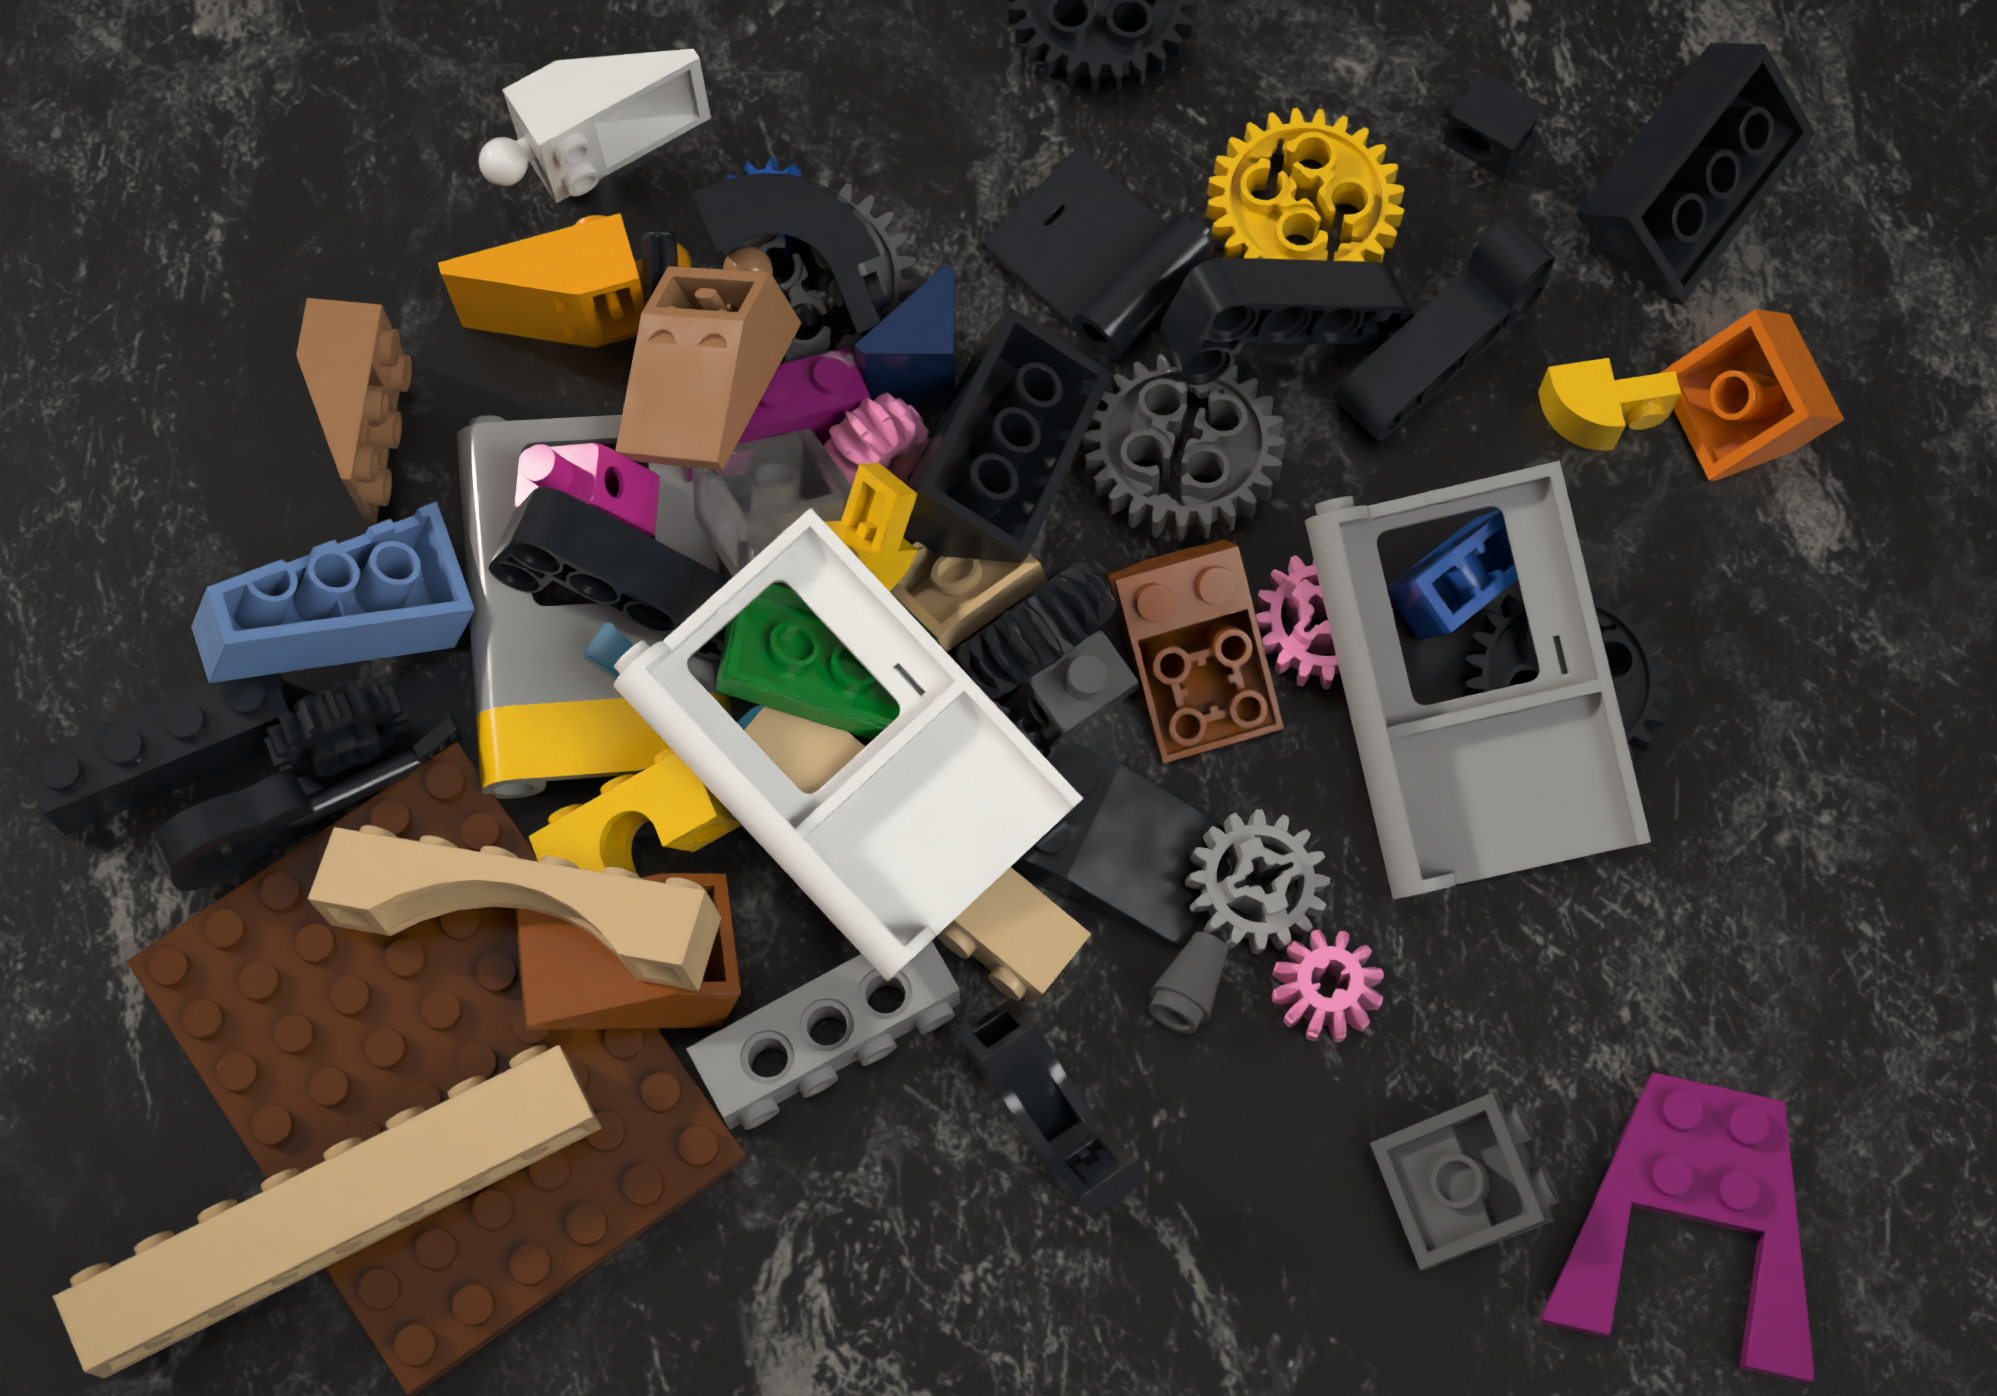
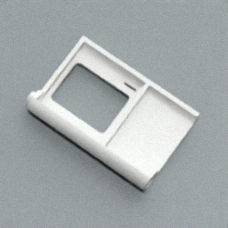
[613,508,1083,981]

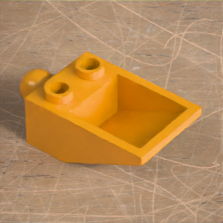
[438,213,692,348]

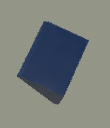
[855,264,956,405]

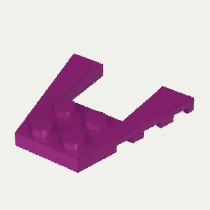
[1538,1072,1814,1384]

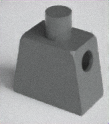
[1003,630,1139,750]

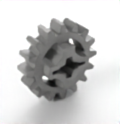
[1185,809,1330,954]

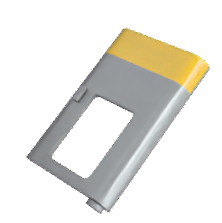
[457,415,733,799]

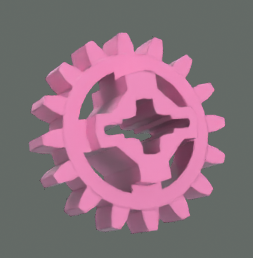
[1255,555,1393,690]

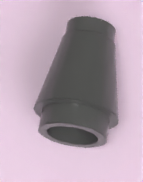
[1148,932,1229,1034]

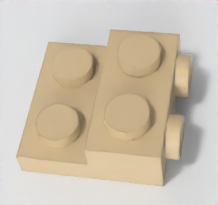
[889,542,1047,652]

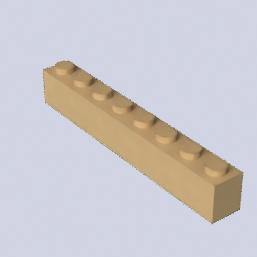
[53,1045,602,1379]

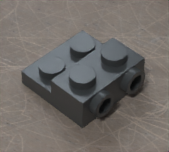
[1370,1093,1559,1270]

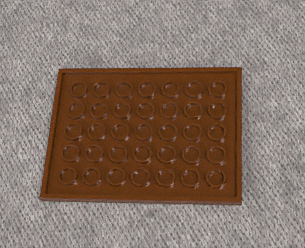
[126,741,748,1396]

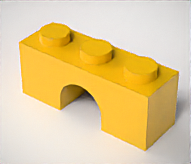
[528,747,742,875]

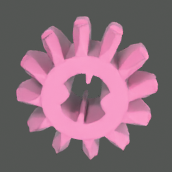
[822,393,929,492]
[1272,930,1384,1042]

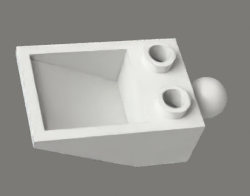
[479,49,711,203]

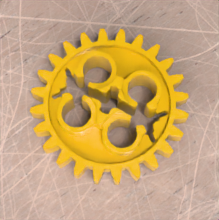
[1206,108,1404,263]

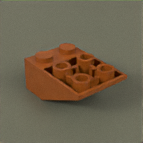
[1103,538,1284,763]
[515,873,741,1030]

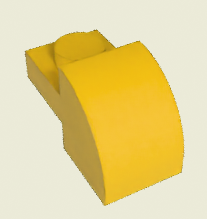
[1538,358,1681,451]
[825,463,918,591]

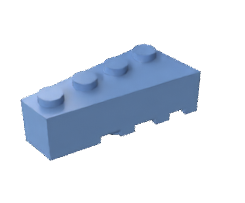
[191,501,475,683]

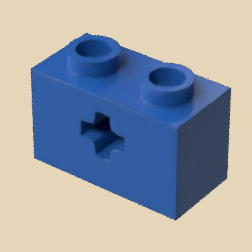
[1387,510,1518,640]

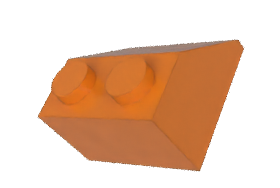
[1658,309,1844,481]

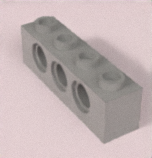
[686,941,961,1130]

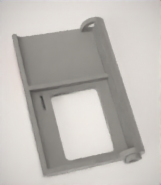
[1305,461,1651,899]

